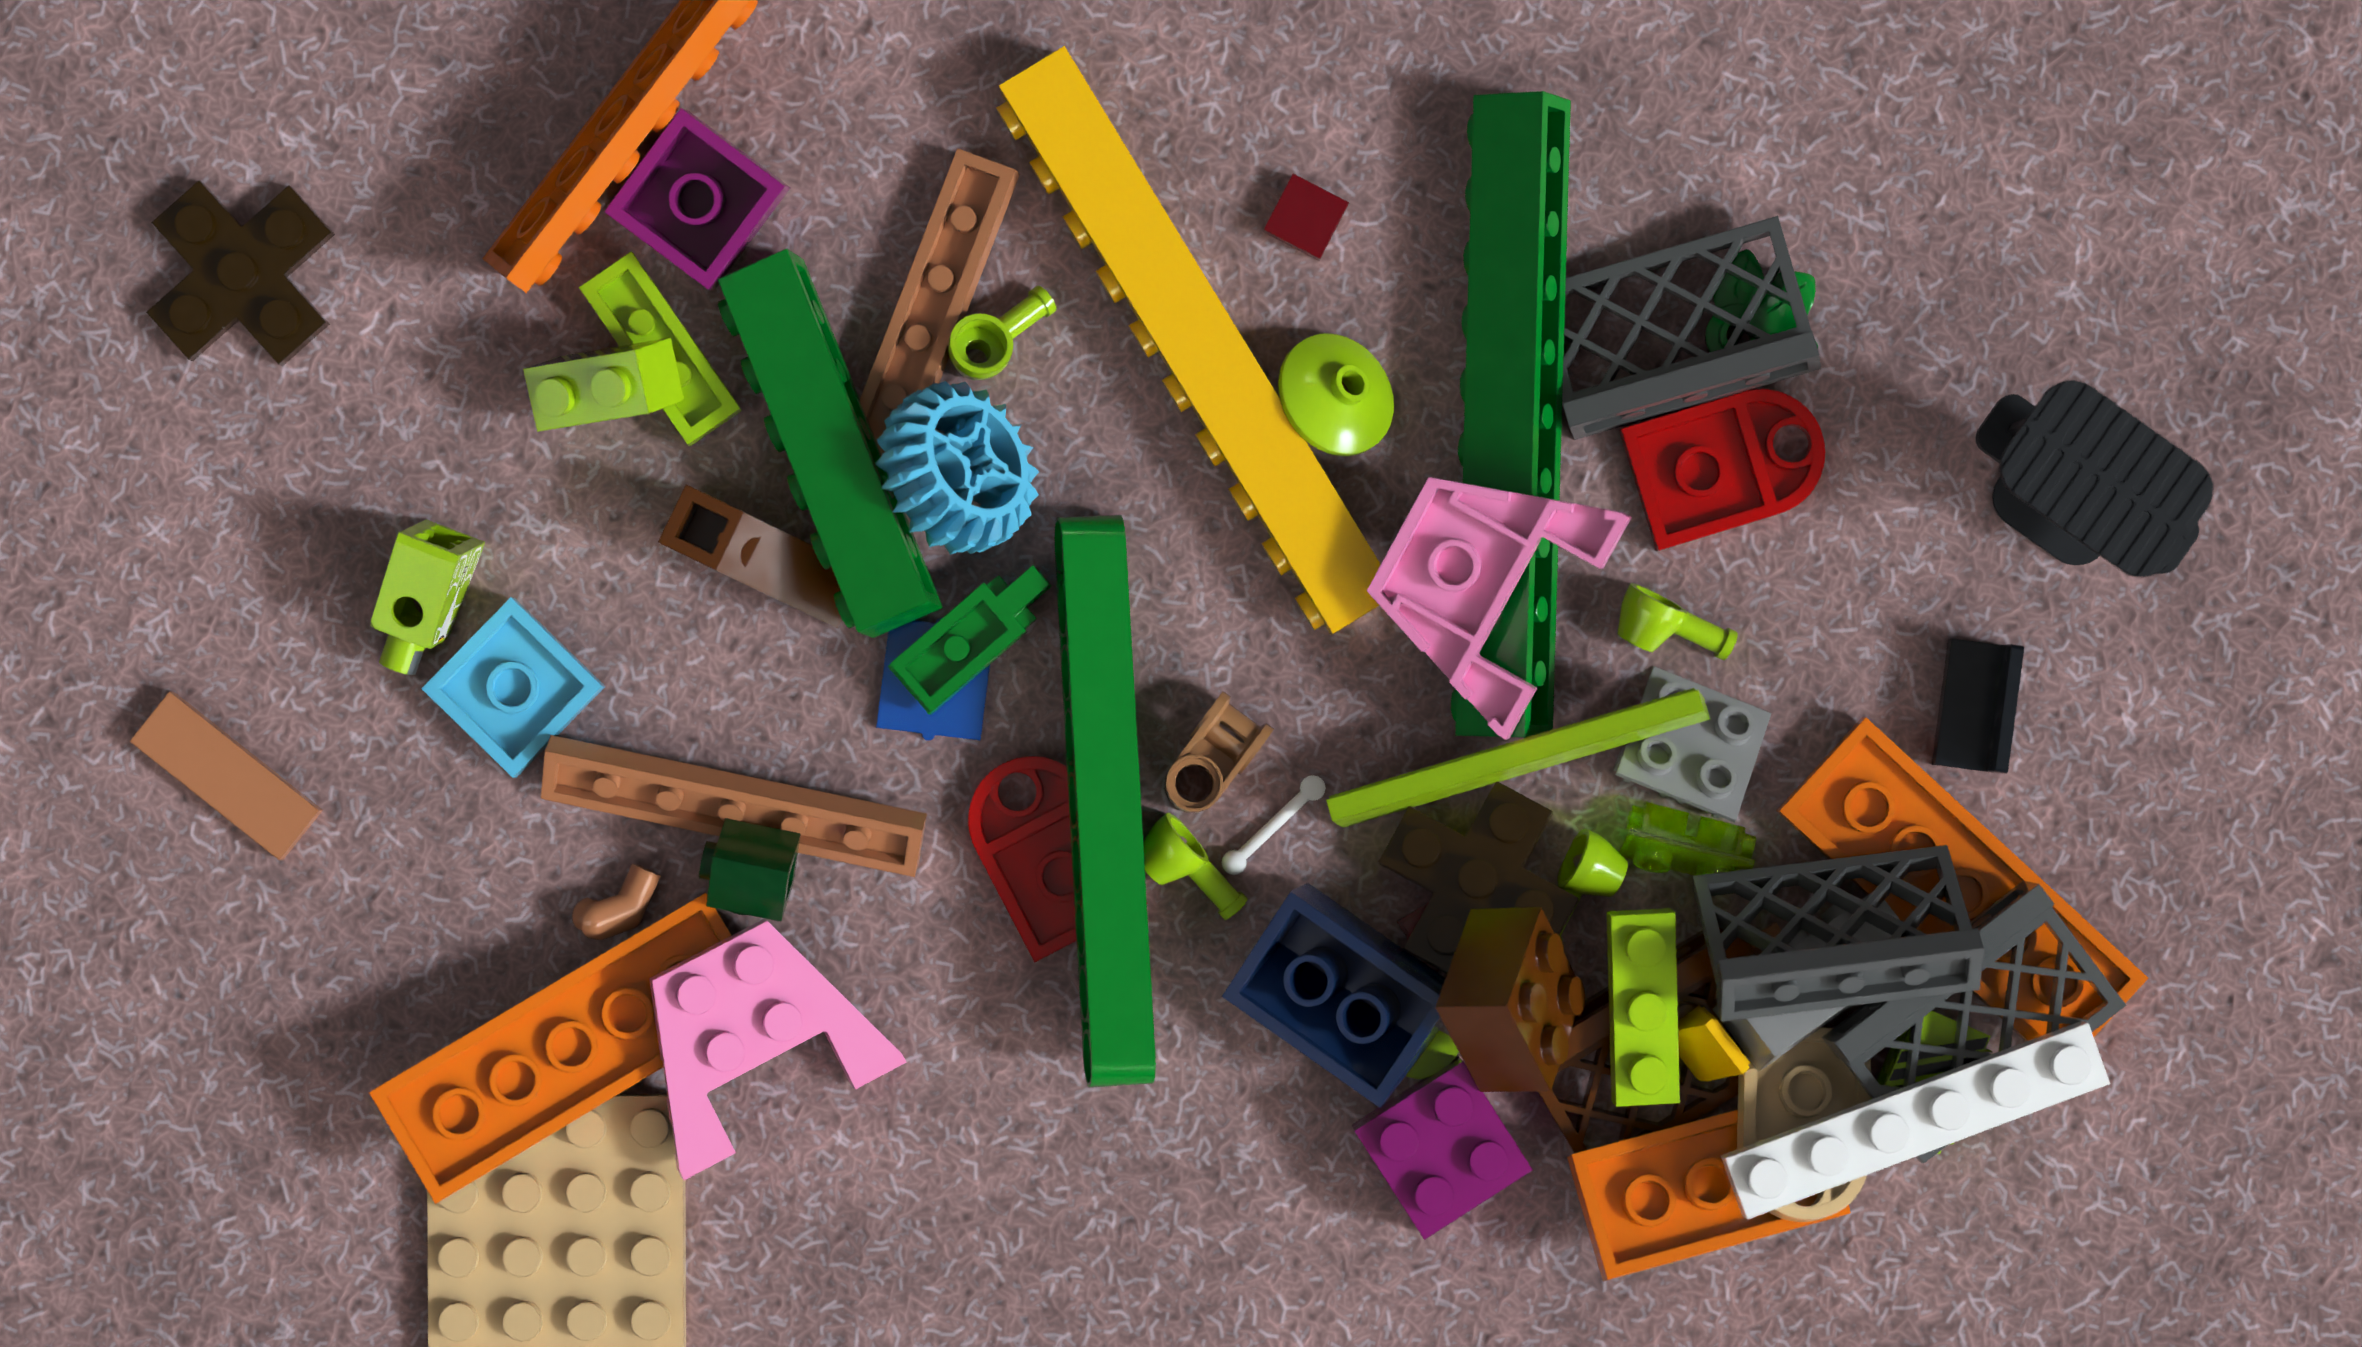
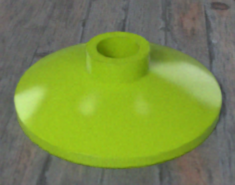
[1278,333,1394,456]

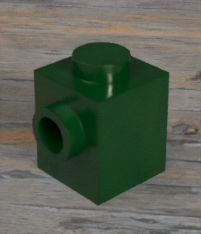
[699,818,801,922]

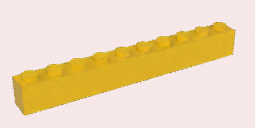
[996,46,1381,635]

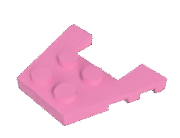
[1367,477,1632,740]
[649,919,907,1180]

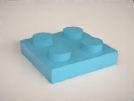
[421,597,606,778]

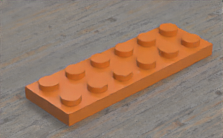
[482,0,758,293]
[1776,717,2148,1041]
[369,893,732,1204]

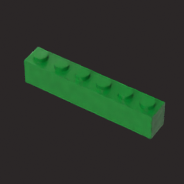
[718,249,943,638]

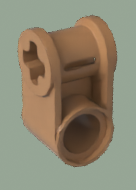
[1164,691,1274,813]

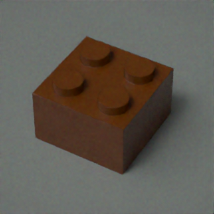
[1435,907,1585,1092]

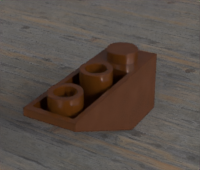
[658,484,842,629]

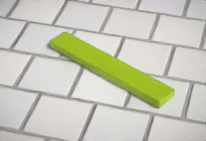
[1326,688,1710,828]

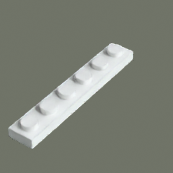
[1721,1021,2110,1220]

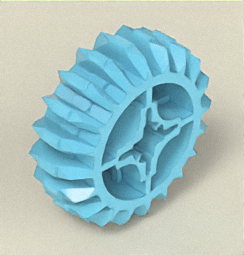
[875,381,1039,555]

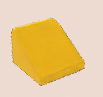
[1678,1005,1750,1082]

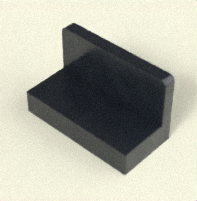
[1931,638,2024,774]

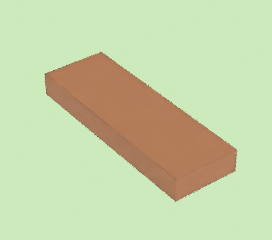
[129,691,323,860]

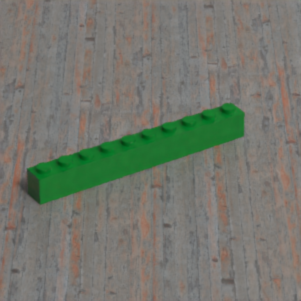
[1451,91,1571,738]

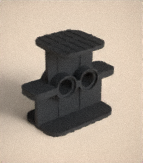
[1975,380,2213,577]

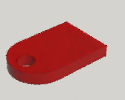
[1619,389,1825,552]
[968,756,1148,963]

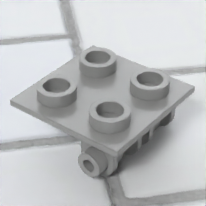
[1613,666,1772,823]

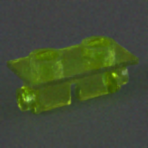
[1618,801,1756,876]

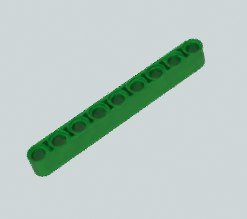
[1054,515,1156,1087]

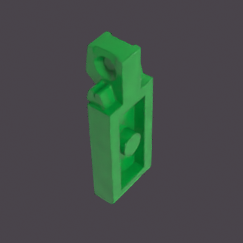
[887,565,1052,715]

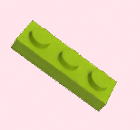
[579,251,743,446]
[1606,908,1680,1107]

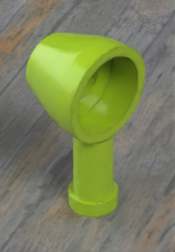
[948,285,1056,380]
[1617,583,1738,661]
[1143,813,1248,920]
[1557,828,1628,940]

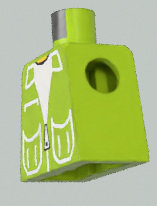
[370,519,485,675]

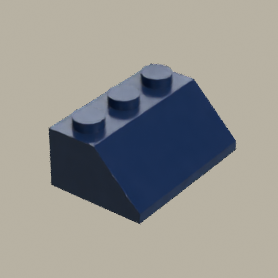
[1222,883,1446,1108]

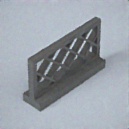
[1562,216,1821,440]
[1693,845,1984,1022]
[1822,881,2126,1164]

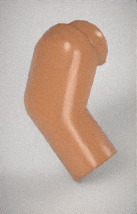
[572,863,661,940]

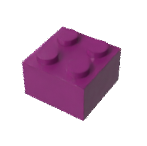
[604,108,790,290]
[1352,1056,1533,1240]

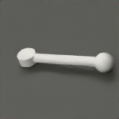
[1222,775,1326,875]

